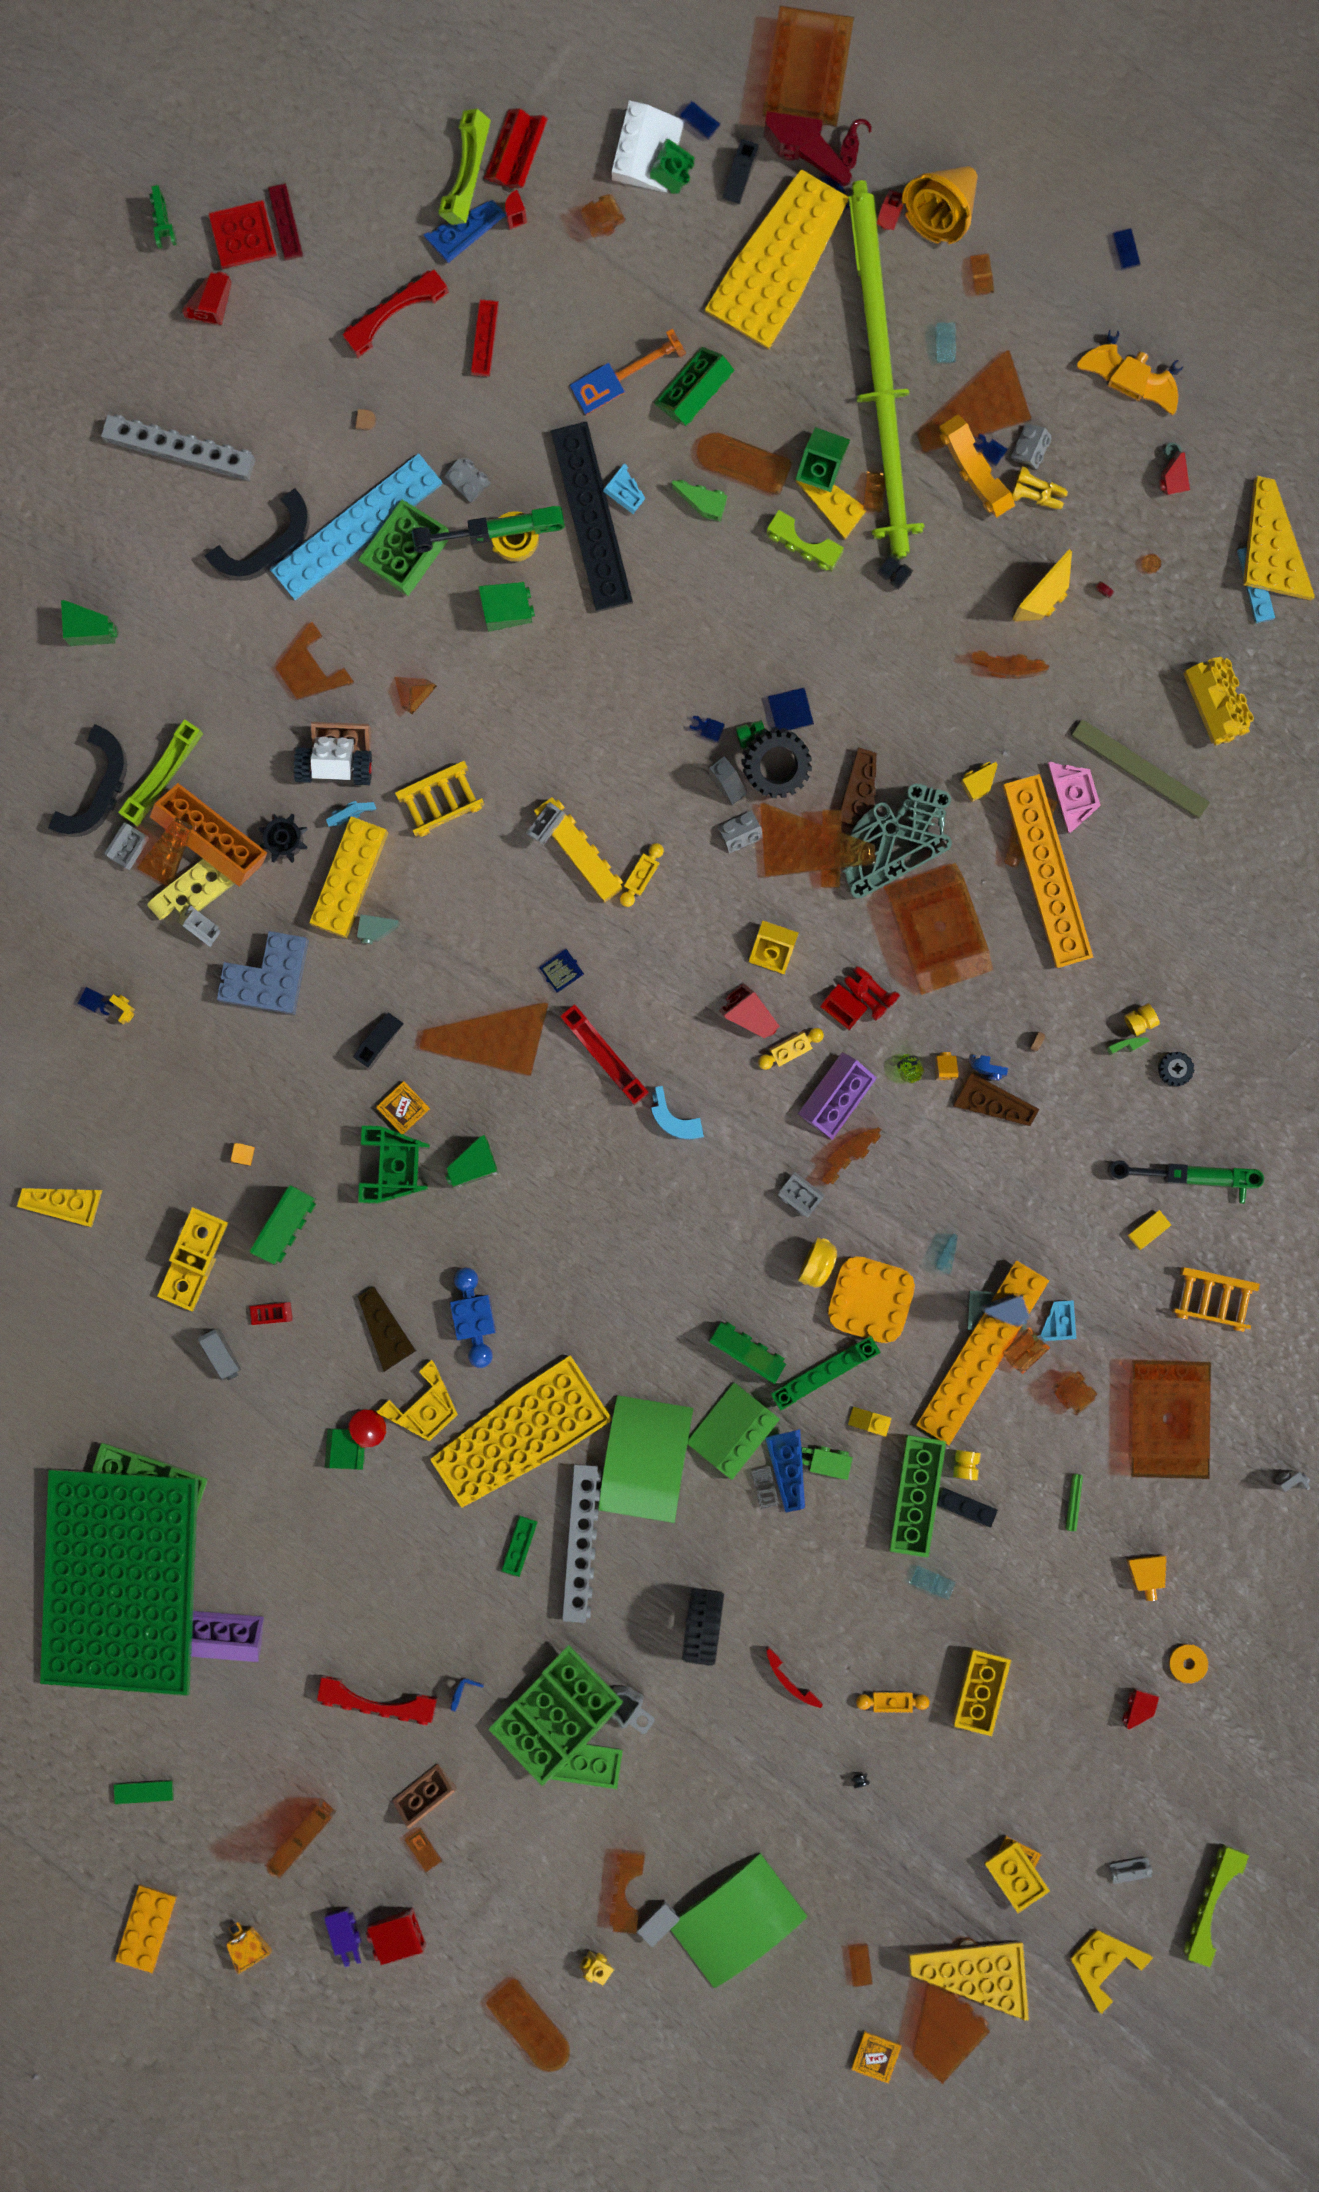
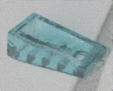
[935,1234,958,1275]

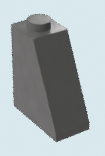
[709,756,747,805]
[197,1329,241,1381]

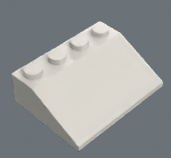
[612,101,684,193]

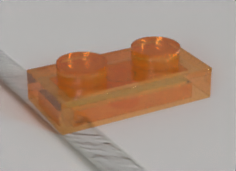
[848,1944,873,1987]

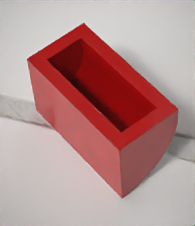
[505,189,527,230]
[820,984,868,1031]

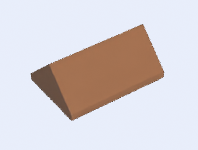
[311,722,371,753]
[392,1764,457,1829]

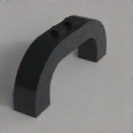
[205,488,310,581]
[48,724,127,837]

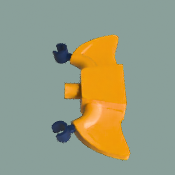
[1077,330,1183,415]

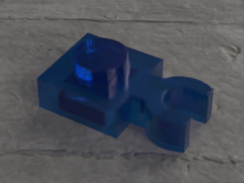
[973,434,1008,466]
[689,716,725,743]
[77,987,115,1016]

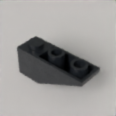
[722,138,759,205]
[353,1012,404,1070]

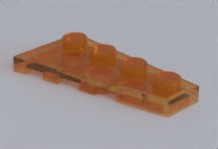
[137,817,193,886]

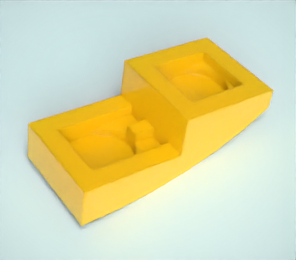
[1127,1210,1171,1251]

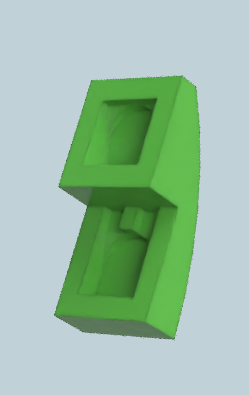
[1106,1038,1150,1055]

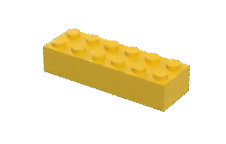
[309,816,389,939]

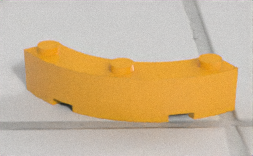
[939,414,1015,518]

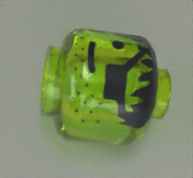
[896,1054,925,1084]

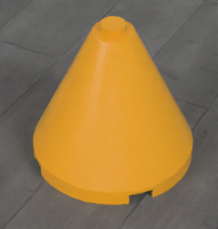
[902,166,978,244]

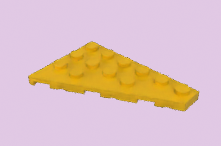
[1243,476,1314,601]
[908,1941,1029,2021]

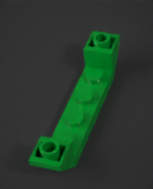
[771,1336,881,1411]

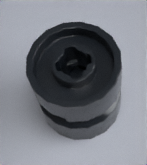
[877,554,913,590]

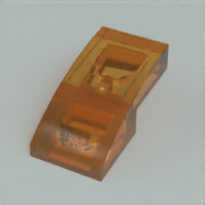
[970,254,994,295]
[863,471,885,512]

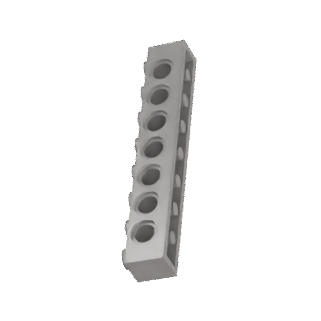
[101,414,255,481]
[563,1464,601,1623]

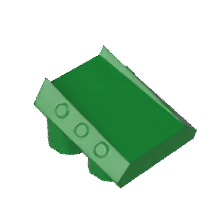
[650,138,695,194]
[324,1429,365,1470]

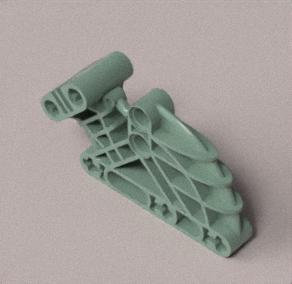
[841,783,952,898]

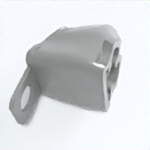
[611,1686,655,1734]

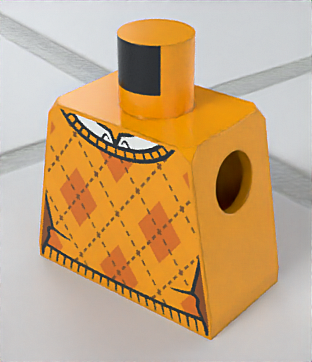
[226,1922,272,1974]

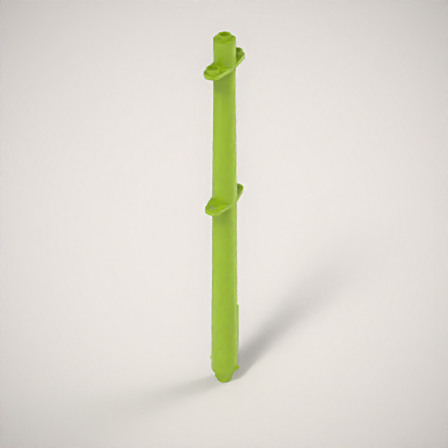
[849,180,925,559]

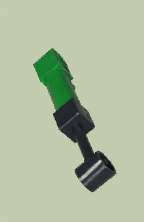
[411,506,565,553]
[1108,1160,1264,1204]

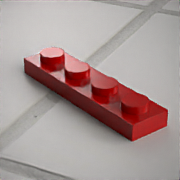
[471,299,499,377]

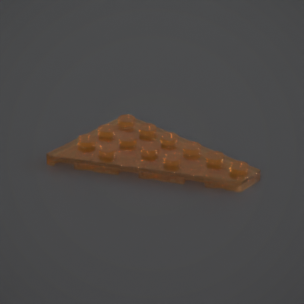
[917,350,1031,454]
[760,803,876,878]
[419,1003,549,1076]

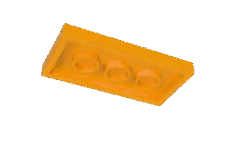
[115,1884,177,1973]

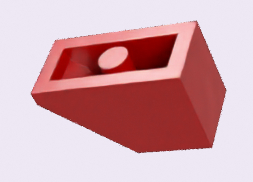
[877,189,904,230]
[1159,451,1190,495]

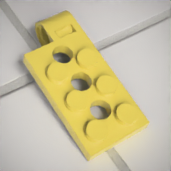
[147,859,235,920]

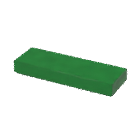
[501,1515,538,1577]
[114,1780,174,1805]

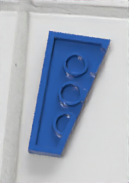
[424,200,505,263]
[765,1429,805,1513]

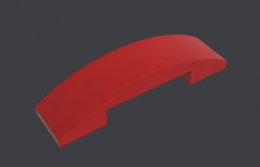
[766,1646,823,1708]

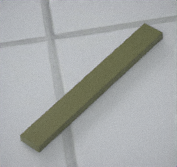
[1072,719,1210,819]

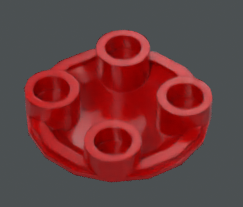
[348,1409,386,1448]

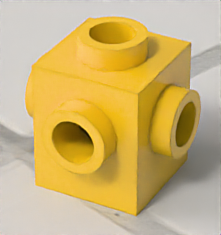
[579,1951,614,1985]

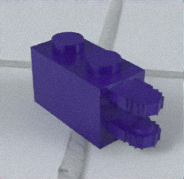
[324,1907,361,1968]

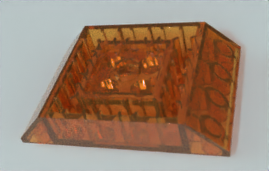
[883,863,993,995]
[1128,1360,1211,1479]

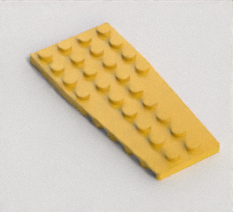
[705,170,849,349]
[431,1355,613,1508]

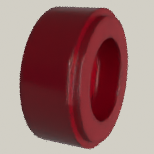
[1095,581,1114,598]

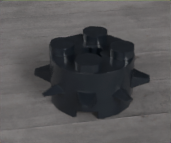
[258,814,308,863]

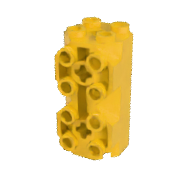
[1183,657,1254,746]

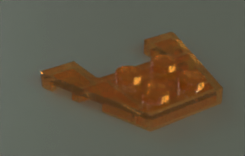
[276,622,354,700]

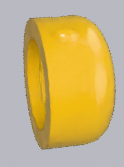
[491,511,539,562]
[798,1237,837,1288]

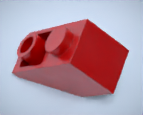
[1122,1688,1159,1729]

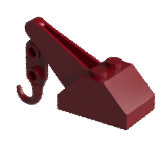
[764,111,872,186]

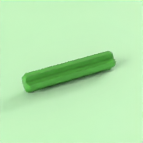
[1066,1474,1083,1532]

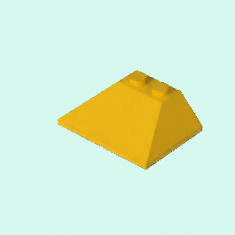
[1013,549,1072,622]

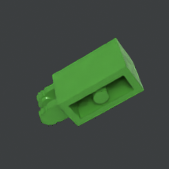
[801,1445,853,1480]

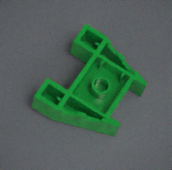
[358,1125,430,1204]

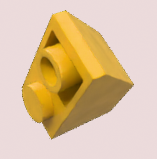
[961,762,998,803]

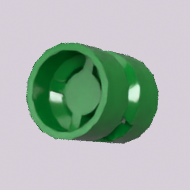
[736,720,765,751]

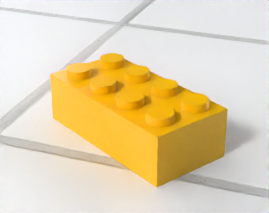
[952,1647,1011,1736]

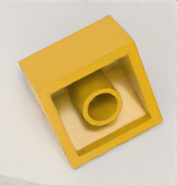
[749,920,799,975]

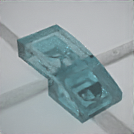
[936,323,956,363]
[910,1566,956,1600]

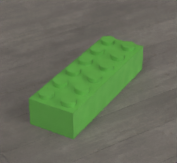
[888,1434,946,1558]

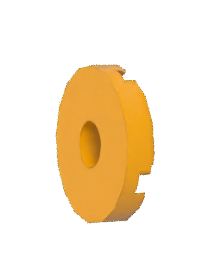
[1169,1644,1208,1684]

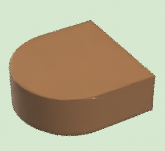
[356,409,376,430]
[1030,1031,1045,1052]

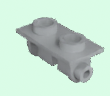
[1110,1857,1152,1884]

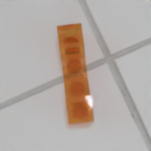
[609,1849,645,1934]

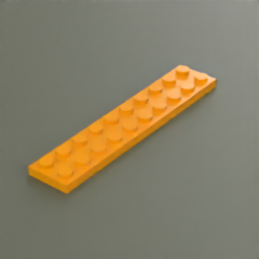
[1002,774,1094,969]
[916,1260,1050,1445]

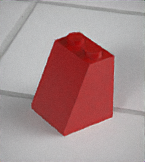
[366,1907,426,1965]

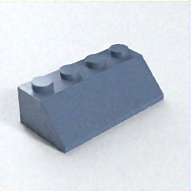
[980,1293,1030,1327]

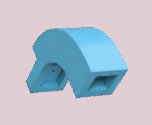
[651,1086,704,1140]

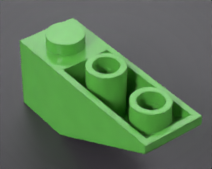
[672,480,727,522]

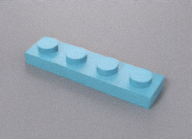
[1237,547,1275,624]

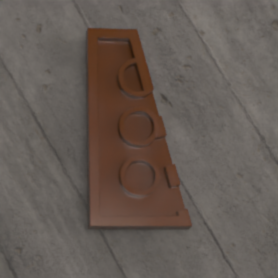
[837,747,877,832]
[953,1073,1040,1126]

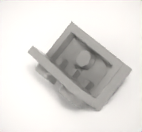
[1011,423,1051,469]
[444,458,491,502]
[717,811,764,853]
[104,822,150,870]
[778,1172,825,1218]
[1273,1470,1311,1492]

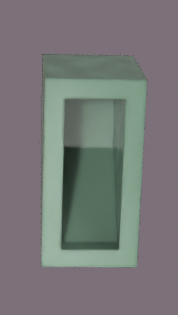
[357,914,400,944]

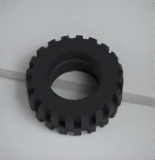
[682,1588,724,1666]

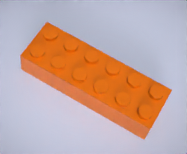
[150,783,267,887]

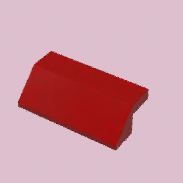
[484,108,548,189]

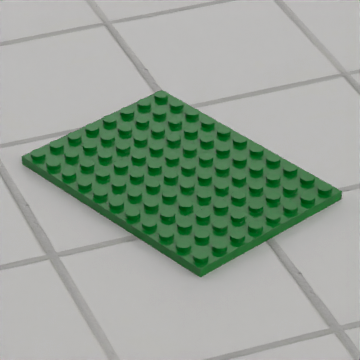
[40,1469,198,1696]

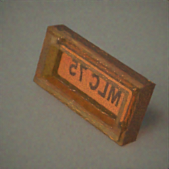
[404,1828,443,1872]

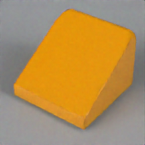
[231,1143,255,1166]

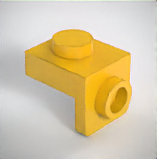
[109,994,135,1024]

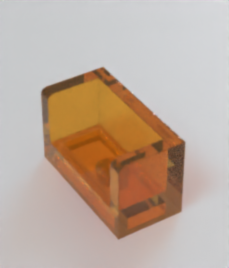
[1002,1327,1051,1374]

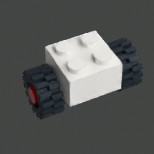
[294,737,372,785]

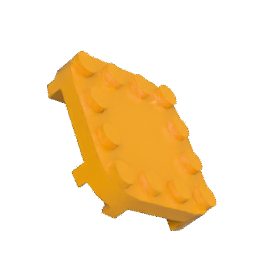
[828,1256,915,1343]

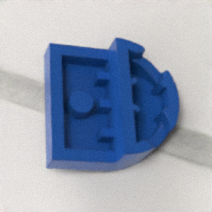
[969,1054,1008,1081]

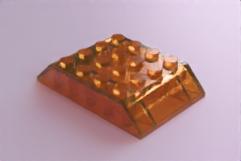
[762,6,854,127]

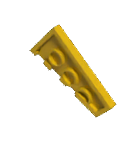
[795,480,867,540]
[17,1188,103,1227]

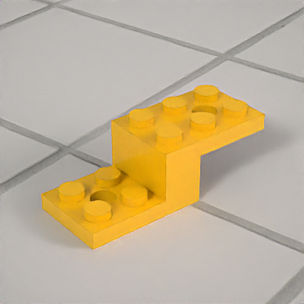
[157,1207,229,1312]

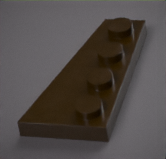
[358,1287,416,1372]

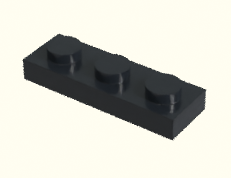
[937,1487,998,1528]

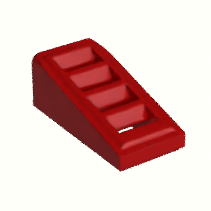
[249,1302,292,1325]

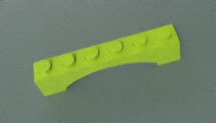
[438,109,491,225]
[118,719,203,827]
[1184,1844,1249,1968]

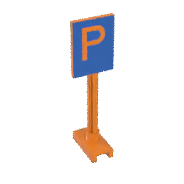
[570,328,686,415]

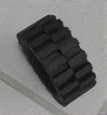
[741,727,812,799]

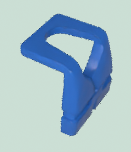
[450,1679,485,1712]

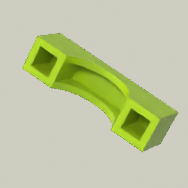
[767,510,844,572]

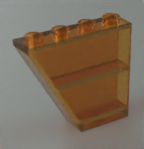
[265,1799,336,1879]
[912,1982,990,2084]

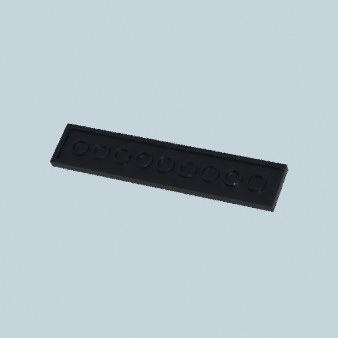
[551,421,633,612]

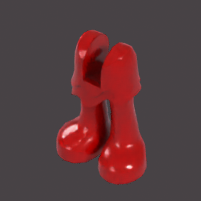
[844,966,901,1021]

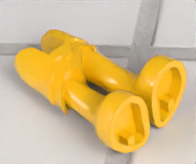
[1011,466,1068,509]

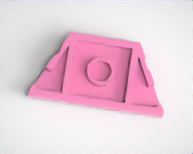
[1048,762,1101,834]

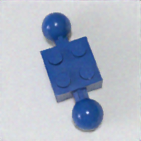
[450,1267,496,1368]

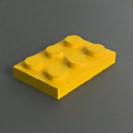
[984,1841,1050,1913]

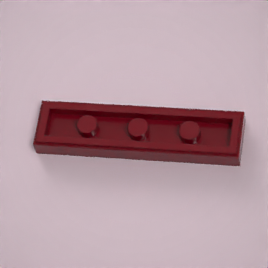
[268,183,304,261]

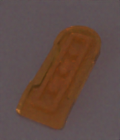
[697,433,792,495]
[486,1979,570,2072]

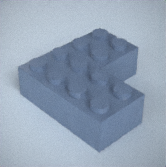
[217,931,309,1015]

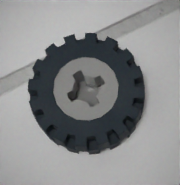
[1158,1052,1195,1087]

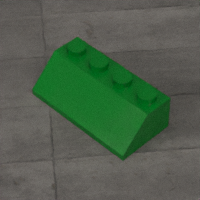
[653,346,735,426]
[709,1321,786,1384]

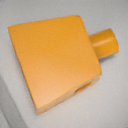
[1126,1555,1166,1601]

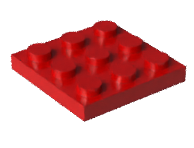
[209,200,277,269]

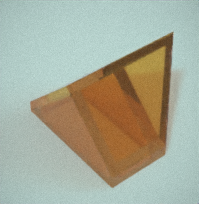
[395,677,437,714]

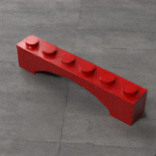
[343,269,449,358]
[560,1004,649,1106]
[317,1675,438,1725]

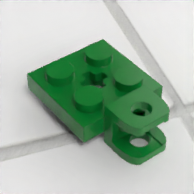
[149,185,177,249]

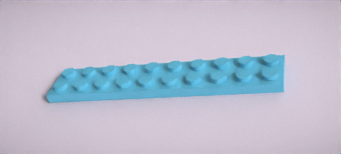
[271,454,443,600]

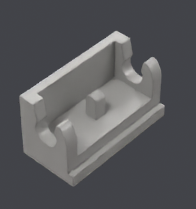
[526,803,566,846]
[176,905,221,947]
[637,1900,680,1947]

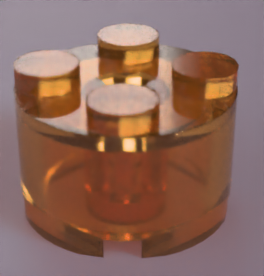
[581,194,626,238]
[1051,1371,1097,1416]

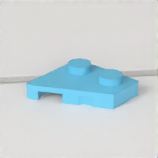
[603,463,645,514]
[326,801,376,826]
[1039,1300,1077,1341]

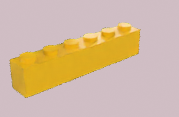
[534,797,623,903]

